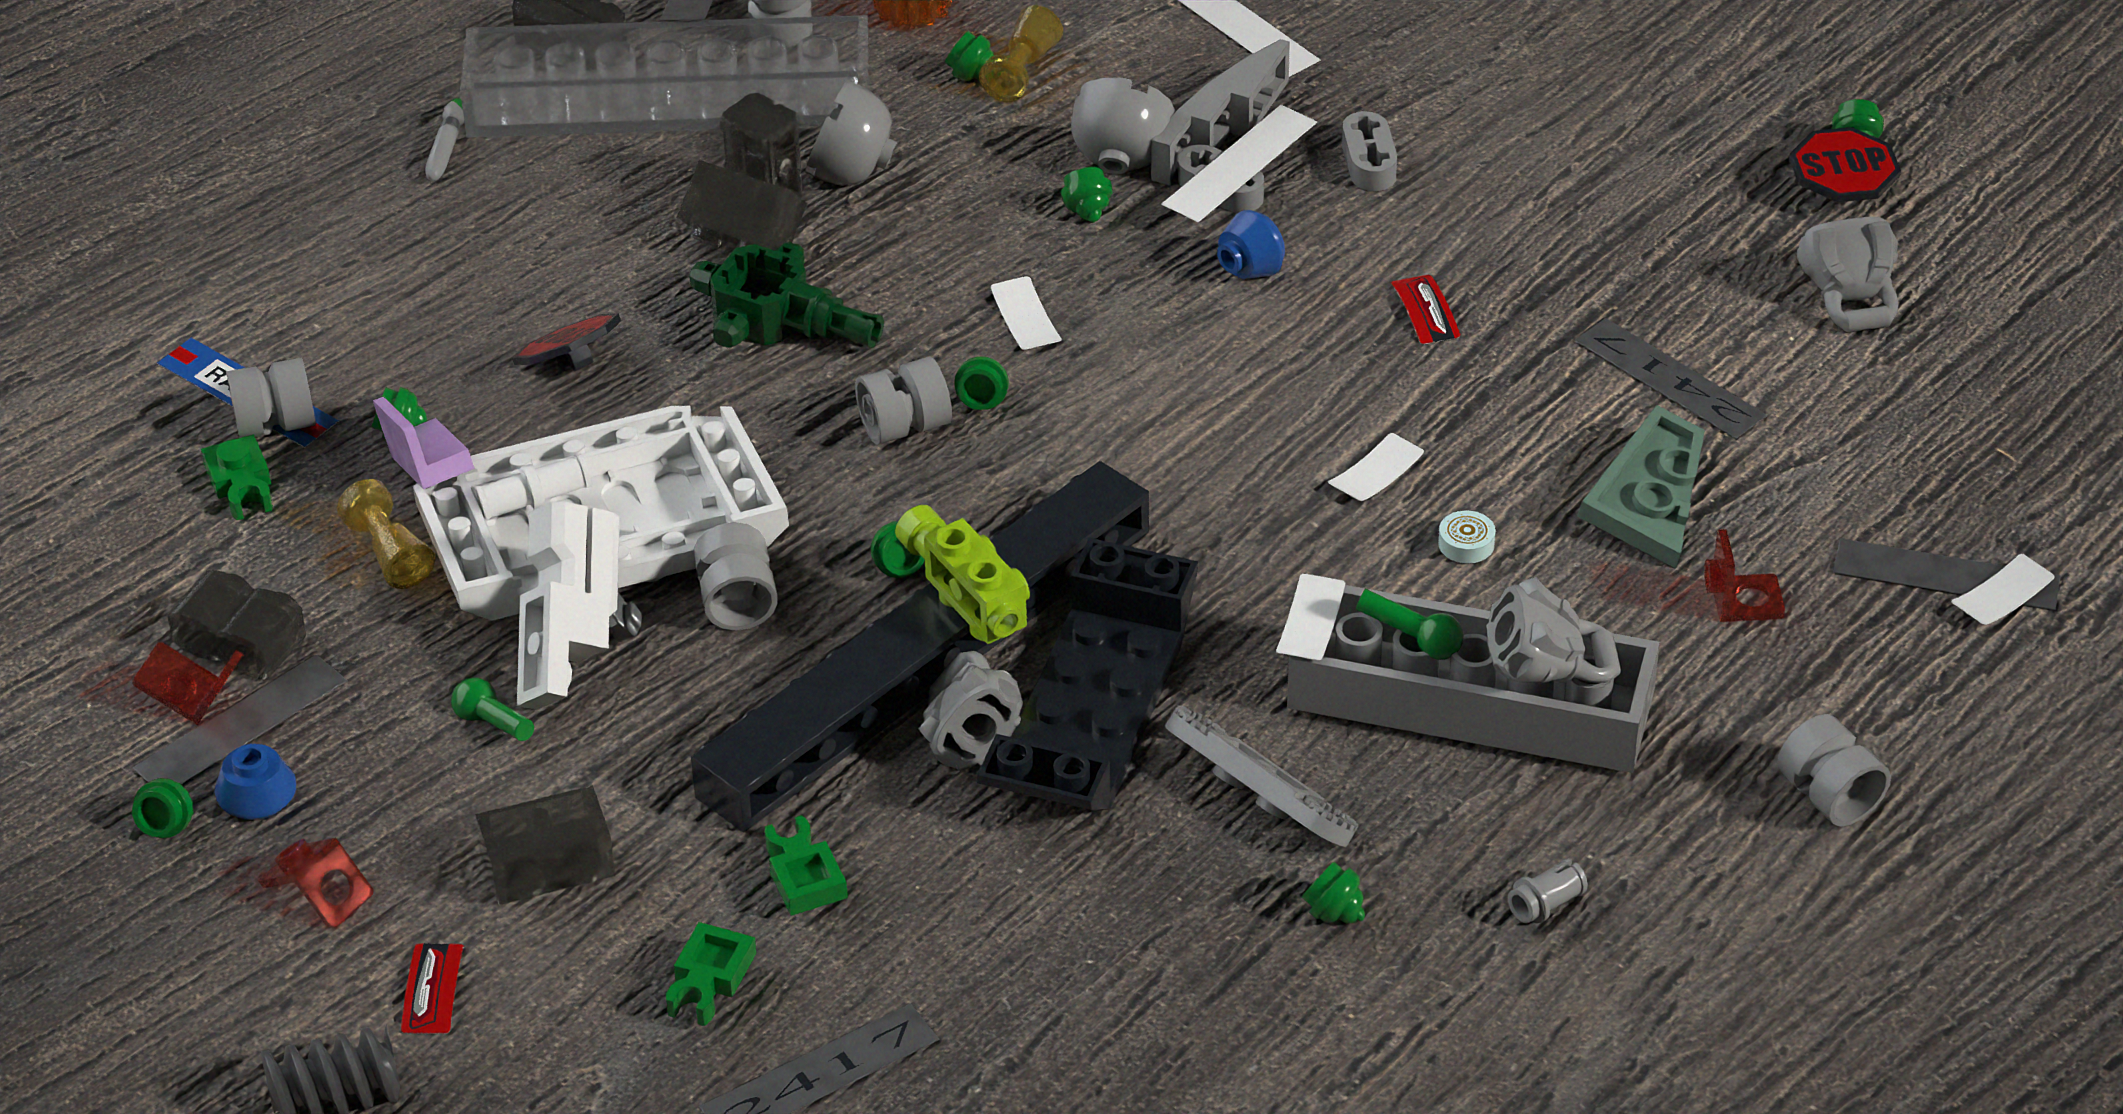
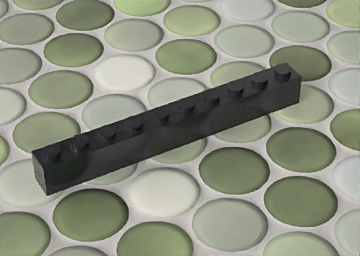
[691,461,1149,833]

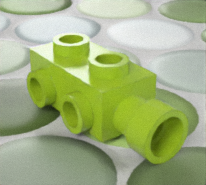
[895,505,1030,644]

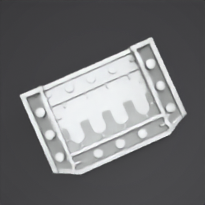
[413,406,789,621]

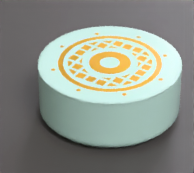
[1438,511,1496,563]

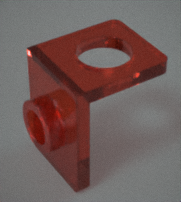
[1704,529,1785,622]
[132,642,243,725]
[258,837,374,928]

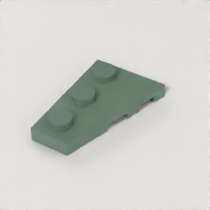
[1578,405,1705,569]

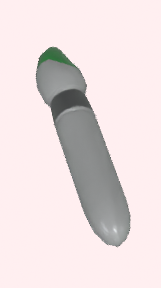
[425,98,465,181]

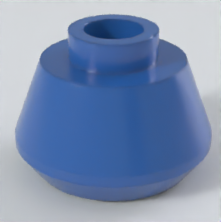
[1217,210,1285,279]
[215,744,297,820]

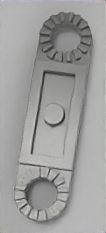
[1165,705,1358,847]

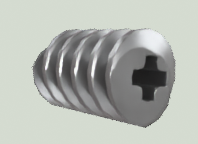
[261,1025,400,1114]

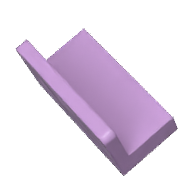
[373,397,475,489]

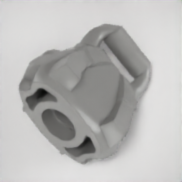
[1797,217,1898,332]
[1486,577,1621,683]
[919,651,1023,770]

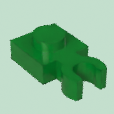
[201,434,273,520]
[765,815,848,916]
[666,922,757,1026]

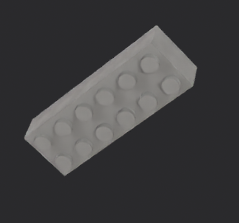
[1287,585,1660,773]

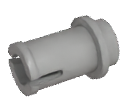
[1508,858,1588,923]

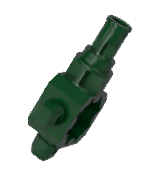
[689,242,884,348]

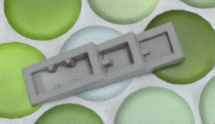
[1151,39,1290,185]

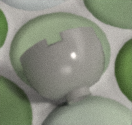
[1071,78,1175,174]
[805,80,898,186]

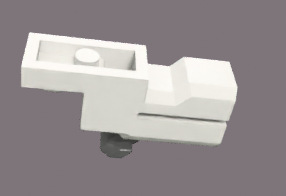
[517,501,642,710]

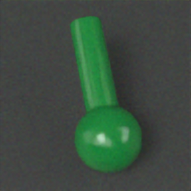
[1355,588,1464,660]
[451,678,534,741]

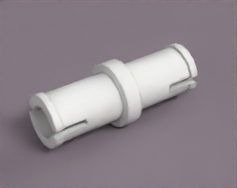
[473,453,591,520]

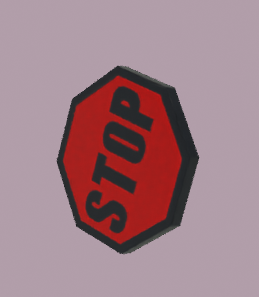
[1789,127,1901,202]
[512,313,622,372]

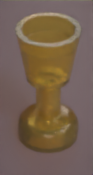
[979,5,1063,103]
[337,479,436,589]

